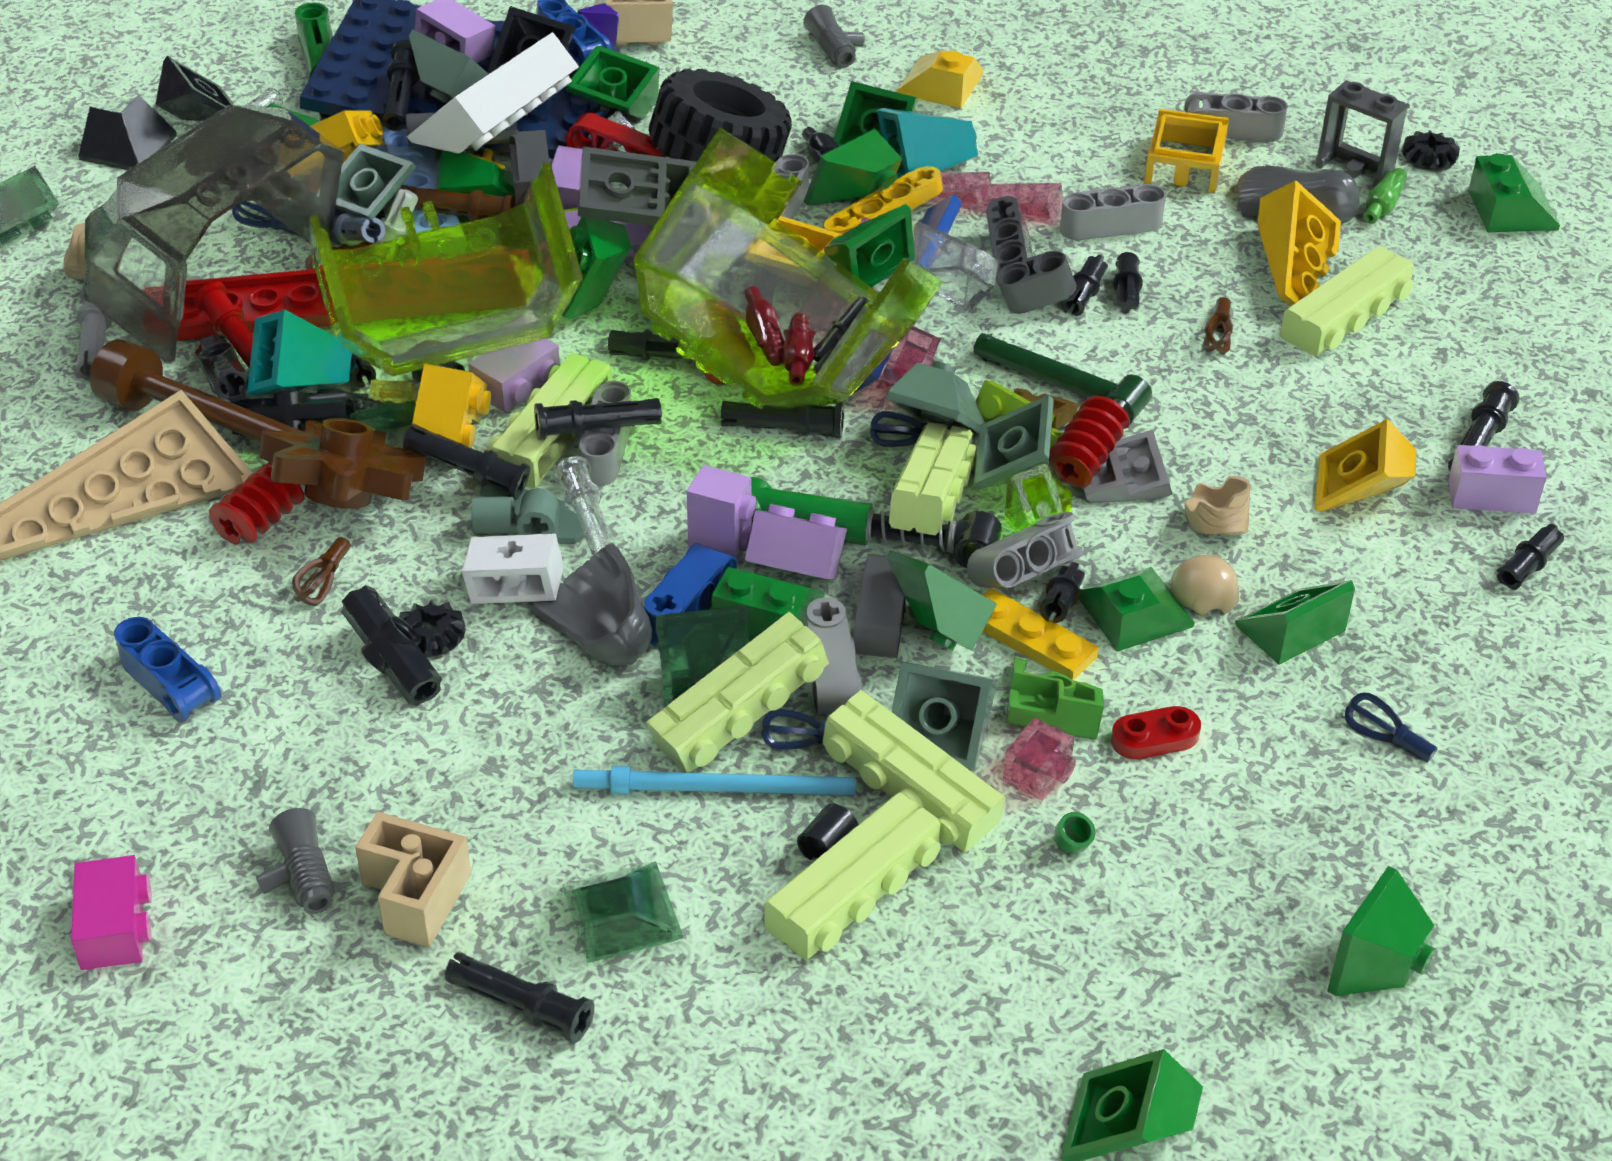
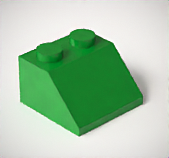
[1468,153,1560,233]
[712,567,825,642]

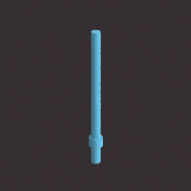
[573,766,855,796]

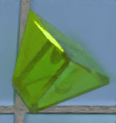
[1004,463,1073,532]

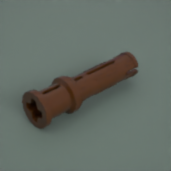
[401,185,515,228]

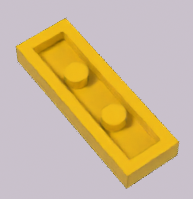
[983,588,1099,680]

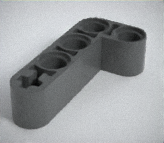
[986,196,1077,314]

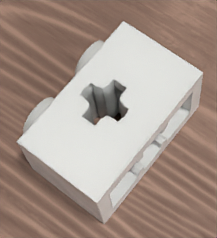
[462,534,564,604]

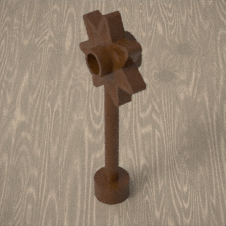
[90,339,427,508]

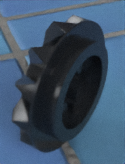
[1402,130,1460,169]
[399,599,466,657]

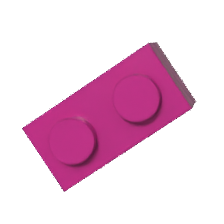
[71,855,152,970]

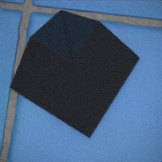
[487,6,576,74]
[155,55,245,123]
[78,95,177,173]

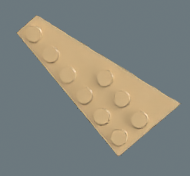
[0,390,254,560]

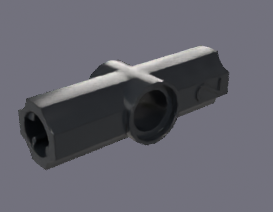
[194,335,249,403]
[232,392,357,436]
[341,585,442,706]

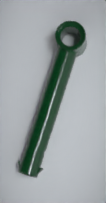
[973,333,1152,425]

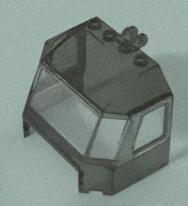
[83,104,344,364]

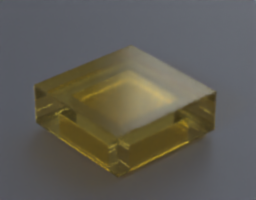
[370,380,418,404]

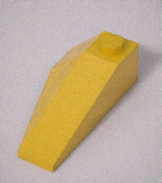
[1257,180,1341,307]

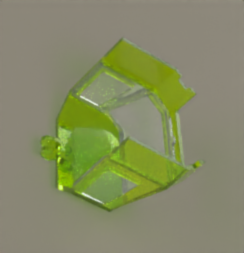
[634,128,944,409]
[309,162,583,376]

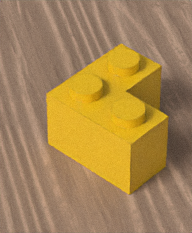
[412,364,491,448]

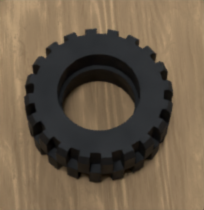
[649,69,792,185]

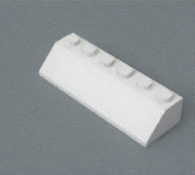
[407,32,579,154]

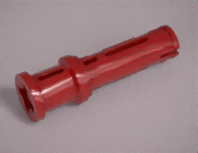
[193,281,253,370]

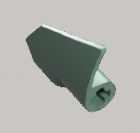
[472,484,594,544]

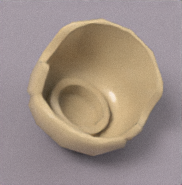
[1171,555,1239,616]

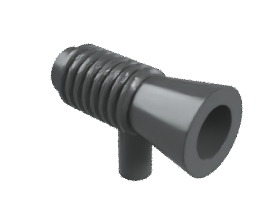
[803,4,865,67]
[256,808,335,914]

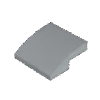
[1084,430,1173,503]

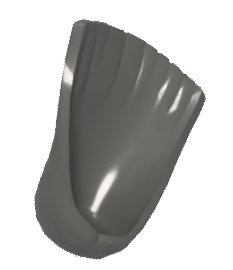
[1236,166,1360,224]
[531,543,652,667]

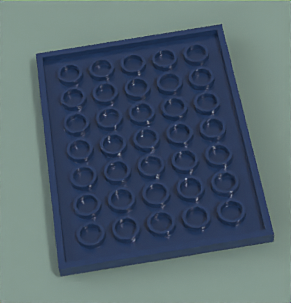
[299,0,620,159]

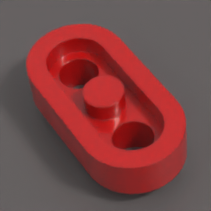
[1111,706,1201,759]

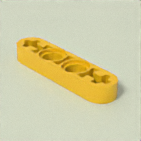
[824,166,943,234]

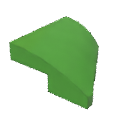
[1006,657,1104,740]

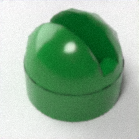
[1054,812,1096,854]

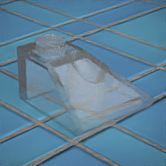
[906,222,998,311]

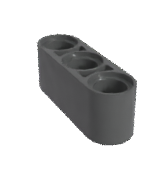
[853,554,907,658]

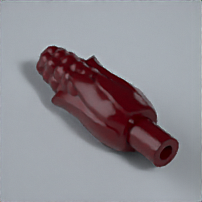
[744,286,784,366]
[782,313,816,386]

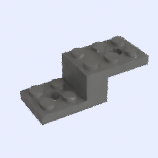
[577,147,764,269]

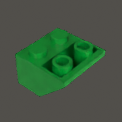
[551,217,631,320]

